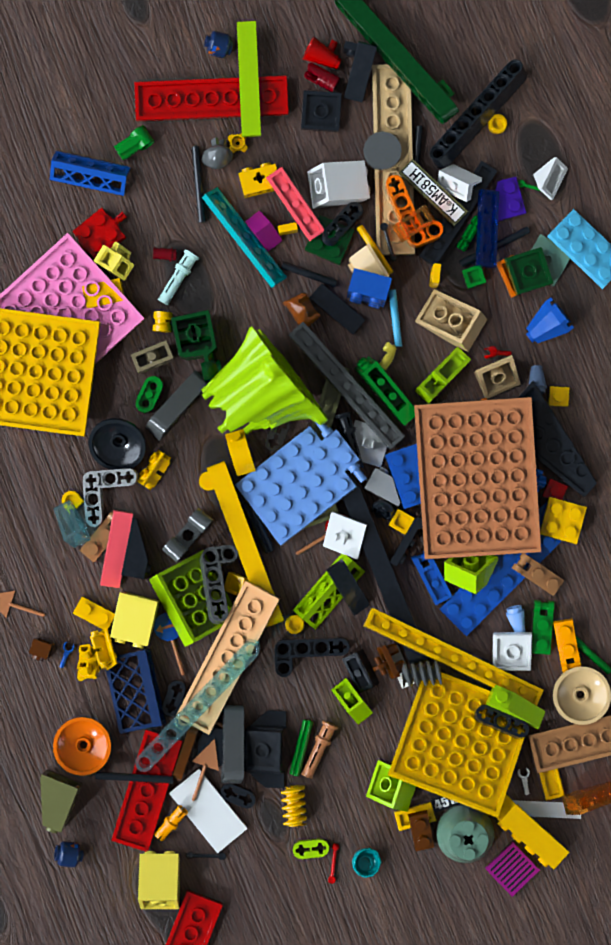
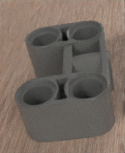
[162,507,214,563]

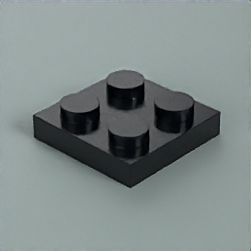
[301,90,342,132]

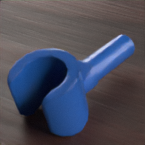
[59,641,75,668]

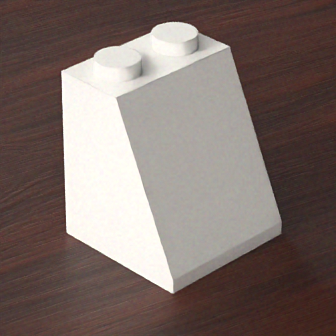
[307,160,370,209]

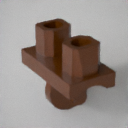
[372,643,405,679]

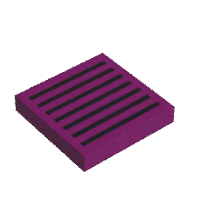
[485,841,540,897]

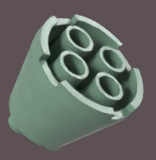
[436,805,494,863]

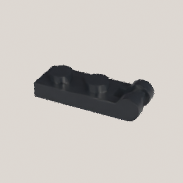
[390,518,423,566]

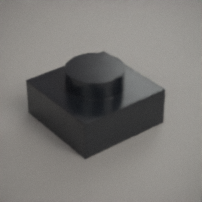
[343,41,358,58]

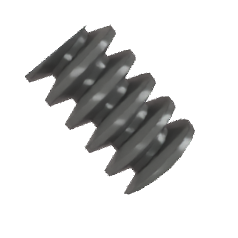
[402,660,442,688]

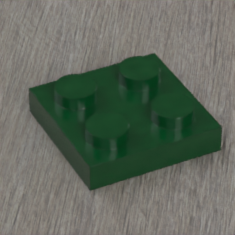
[304,215,355,266]
[504,247,553,296]

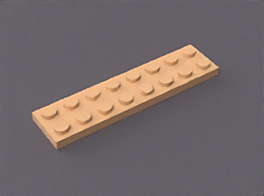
[175,580,280,735]

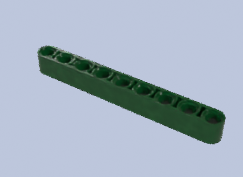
[334,0,459,124]

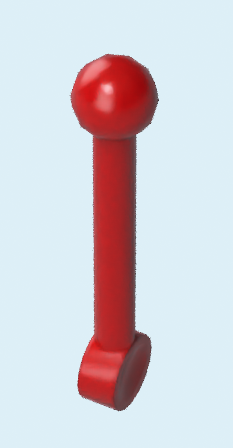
[328,843,339,884]

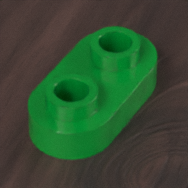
[136,376,163,413]

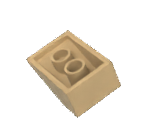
[415,289,487,352]

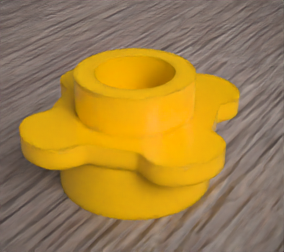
[228,133,248,153]

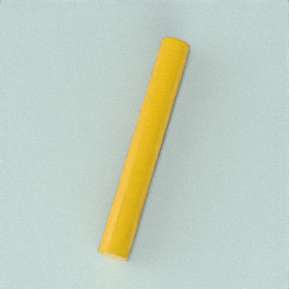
[357,225,393,275]

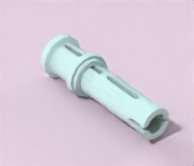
[157,249,199,306]

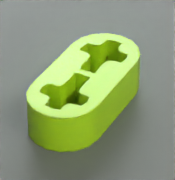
[293,838,329,859]

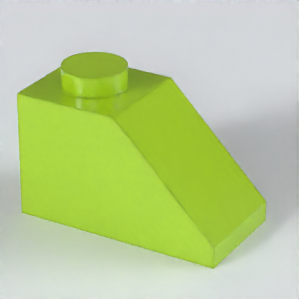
[331,678,373,725]

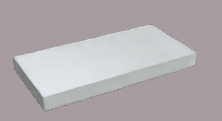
[169,769,248,853]

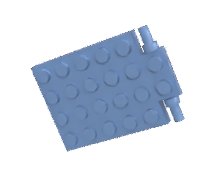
[235,422,367,546]

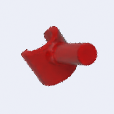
[484,346,512,359]

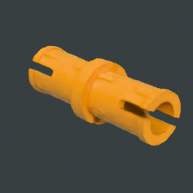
[154,805,188,841]

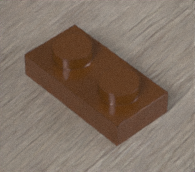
[408,810,434,851]

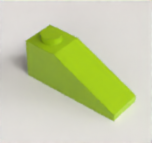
[486,685,546,729]

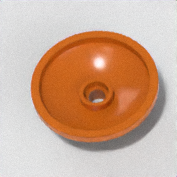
[53,717,111,776]

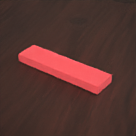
[266,167,325,242]
[100,510,133,588]

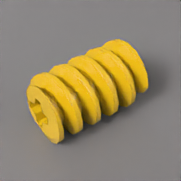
[281,785,307,827]

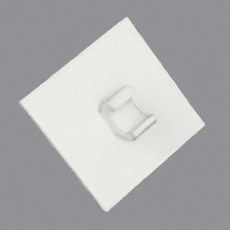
[353,420,387,467]
[323,511,367,559]

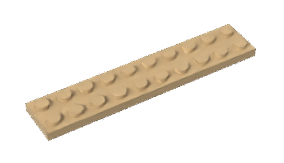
[372,64,415,256]

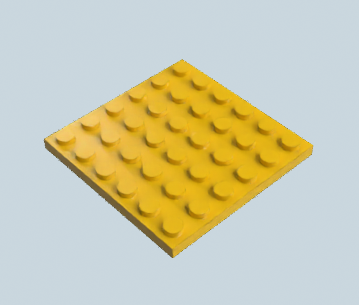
[0,308,101,437]
[388,672,529,817]

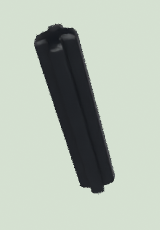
[241,501,274,554]

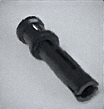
[335,411,364,468]

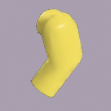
[379,342,397,371]

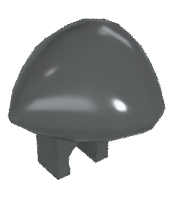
[202,137,233,169]

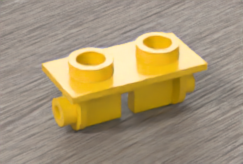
[138,450,171,490]
[90,628,118,670]

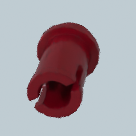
[153,247,177,262]

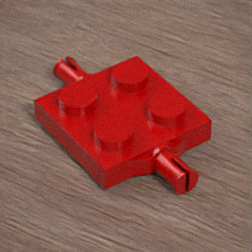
[72,208,127,259]

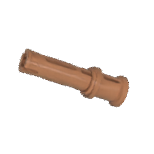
[301,720,338,779]

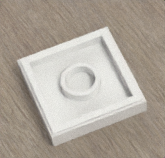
[492,632,532,671]

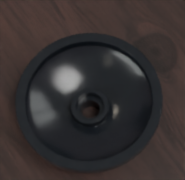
[88,418,146,470]

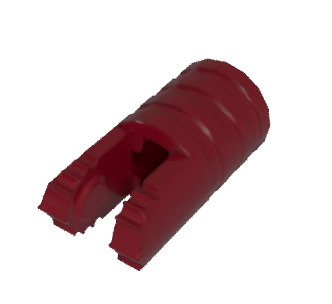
[304,62,340,92]

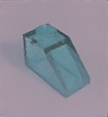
[53,500,91,548]

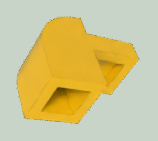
[225,429,256,476]

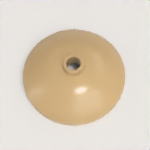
[553,666,611,725]

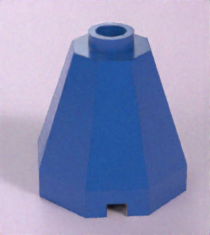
[526,297,575,343]

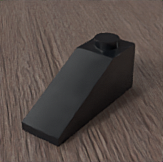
[121,518,152,579]

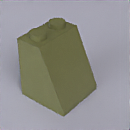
[40,770,82,834]

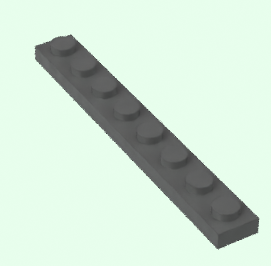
[288,322,405,449]

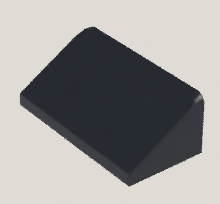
[342,649,380,693]

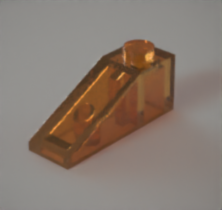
[562,781,611,815]

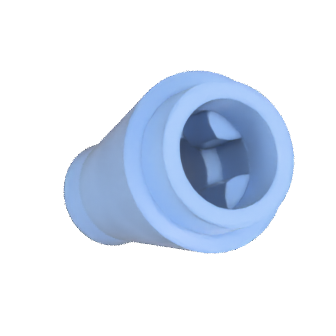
[506,605,526,632]

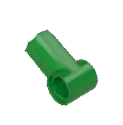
[114,125,155,161]

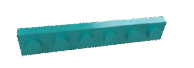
[202,187,287,288]

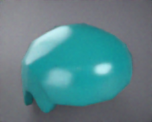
[352,847,382,878]

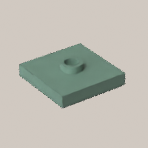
[531,234,570,287]

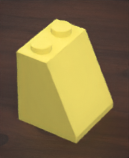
[110,591,160,649]
[138,851,180,909]

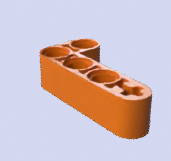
[385,175,443,248]

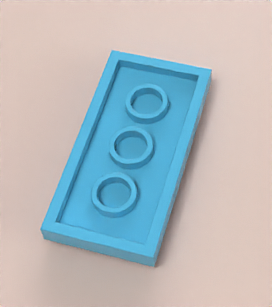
[547,209,611,289]

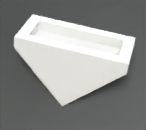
[533,157,568,200]

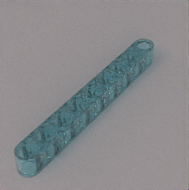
[135,639,260,772]

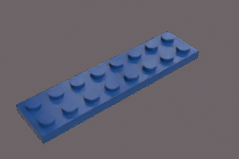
[439,501,562,636]

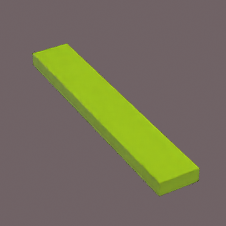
[237,21,261,137]

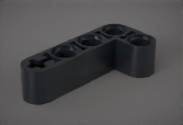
[274,637,350,677]

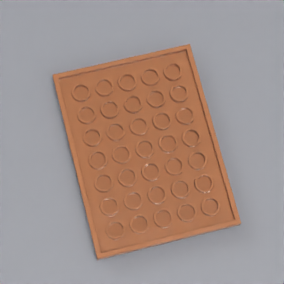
[414,397,541,559]

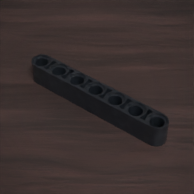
[429,60,527,169]

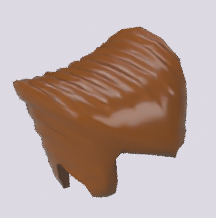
[283,293,320,327]

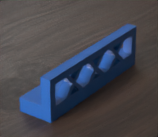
[50,151,130,196]

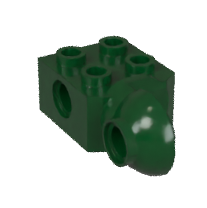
[171,310,222,381]

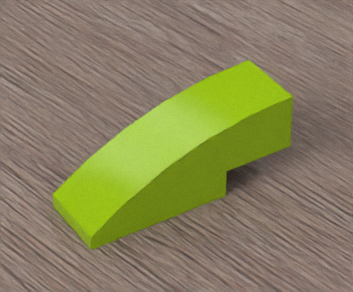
[415,346,471,404]

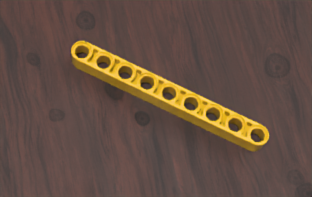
[207,461,284,628]

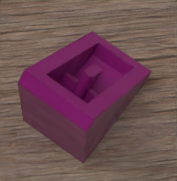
[245,210,283,252]

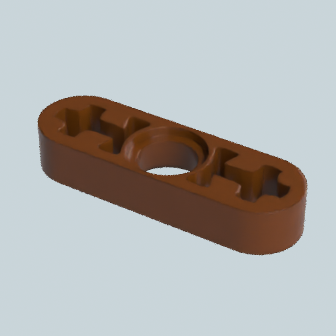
[173,725,199,781]

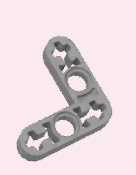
[83,469,139,527]

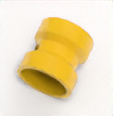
[152,311,173,333]

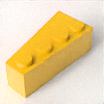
[496,794,570,869]

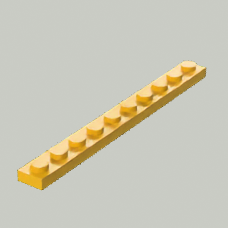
[364,608,544,706]

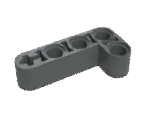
[145,370,209,441]
[199,545,238,624]
[221,705,244,784]

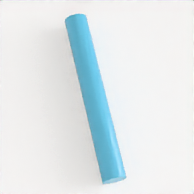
[388,290,402,347]

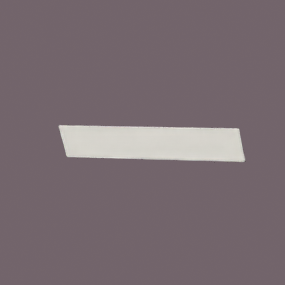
[513,800,582,819]

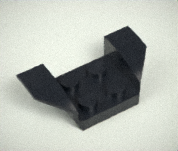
[244,711,287,789]

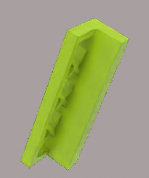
[293,553,365,630]

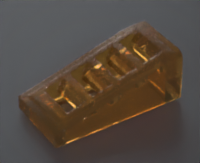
[392,205,436,243]

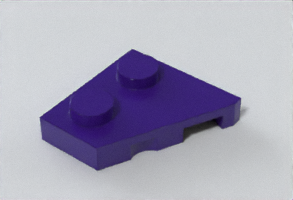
[490,176,526,224]

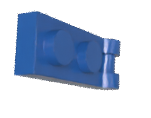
[411,551,453,605]

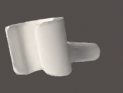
[517,768,530,795]

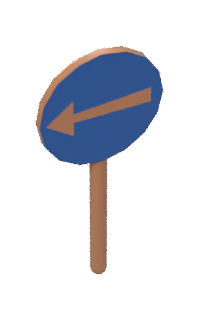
[154,613,185,675]

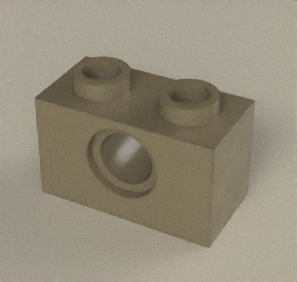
[131,340,175,374]

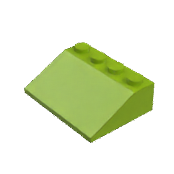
[149,550,233,647]

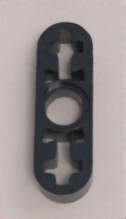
[322,202,363,246]
[474,705,529,739]

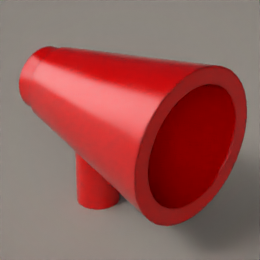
[302,36,341,69]

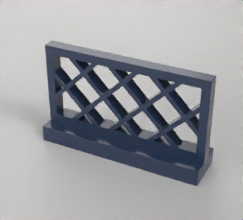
[106,648,166,734]

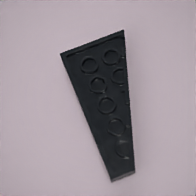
[518,380,597,497]

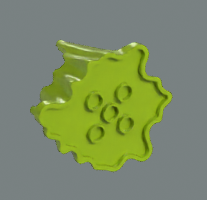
[201,326,329,435]

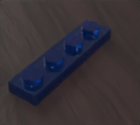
[476,189,499,268]

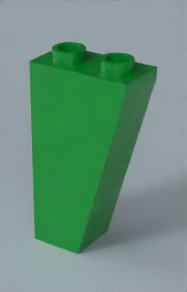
[354,356,415,426]

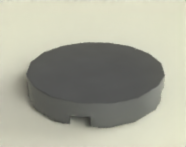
[363,131,402,171]

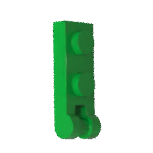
[532,600,554,655]

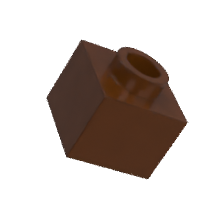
[29,638,54,661]

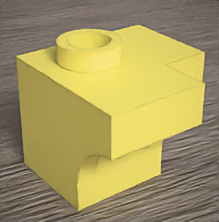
[93,242,134,281]

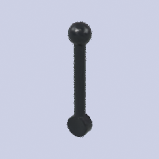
[380,223,397,262]
[186,852,226,860]

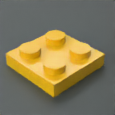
[540,497,587,544]

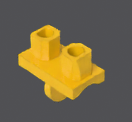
[77,644,100,681]

